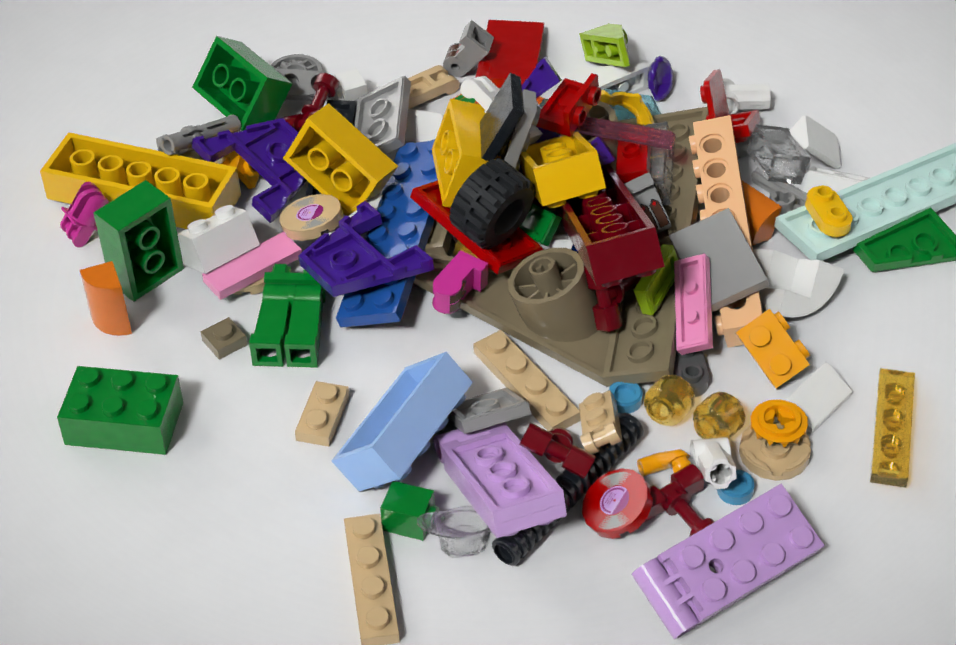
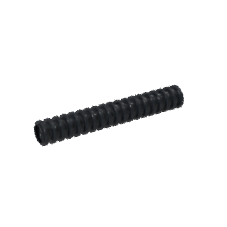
[492,413,644,566]

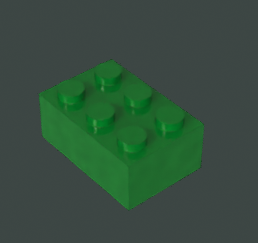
[192,36,293,131]
[93,180,184,302]
[57,366,184,455]

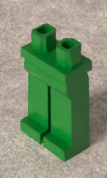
[249,264,326,368]

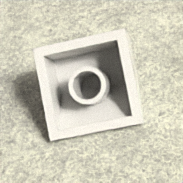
[178,205,260,274]

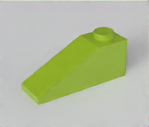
[579,23,630,67]

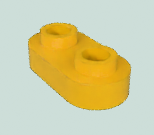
[805,185,853,237]

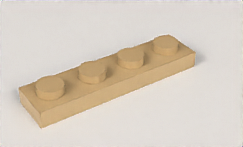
[473,330,580,431]
[344,513,400,645]

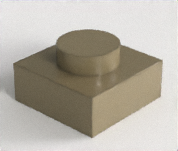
[200,317,248,360]

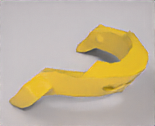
[600,90,665,140]

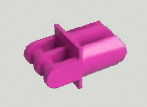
[60,182,109,247]

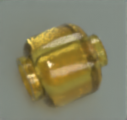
[644,374,695,426]
[693,391,746,439]

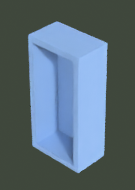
[332,352,473,492]

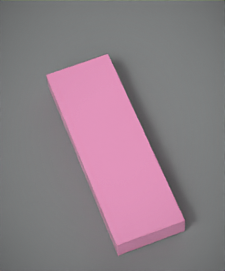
[202,232,302,300]
[674,253,713,355]

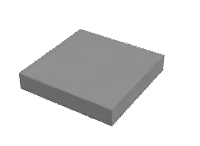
[447,387,531,434]

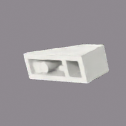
[556,63,649,94]

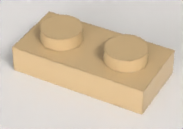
[295,381,349,447]

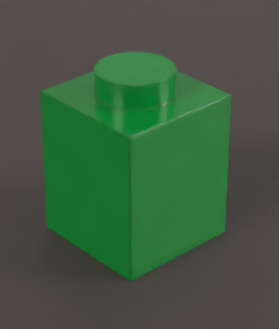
[380,481,439,541]

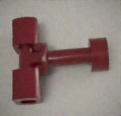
[283,73,339,133]
[584,266,642,332]
[519,422,596,479]
[644,464,714,537]

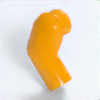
[637,449,691,477]

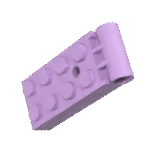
[433,422,567,538]
[631,483,824,640]

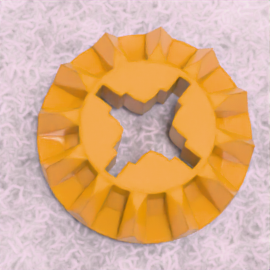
[750,399,808,448]

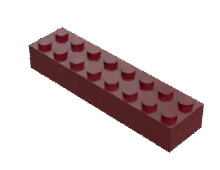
[555,163,665,287]

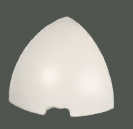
[753,249,844,318]

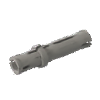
[160,115,241,155]

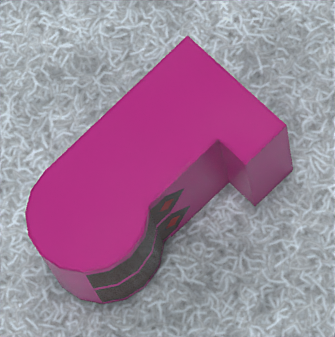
[432,250,488,314]

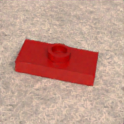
[616,130,651,183]

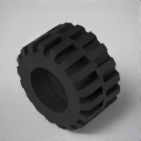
[449,158,536,249]

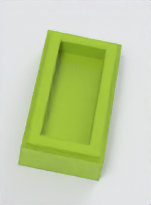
[634,244,678,316]

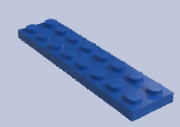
[335,139,438,328]

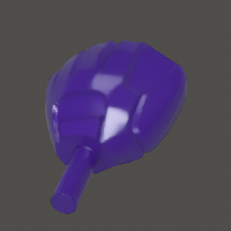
[647,56,673,101]

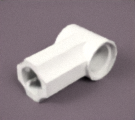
[723,78,771,114]
[690,437,737,489]

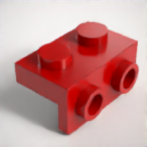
[536,73,602,137]

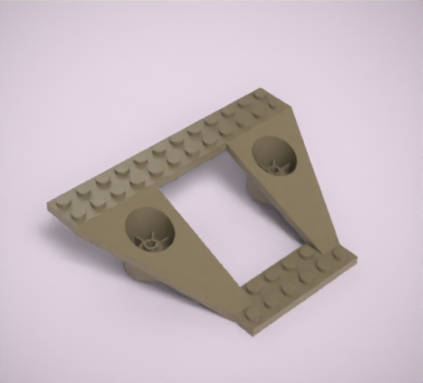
[414,101,709,387]

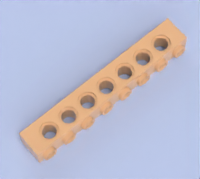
[689,115,763,348]

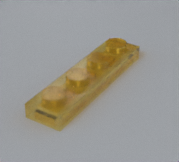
[870,368,915,488]

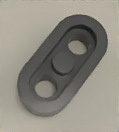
[672,350,709,398]

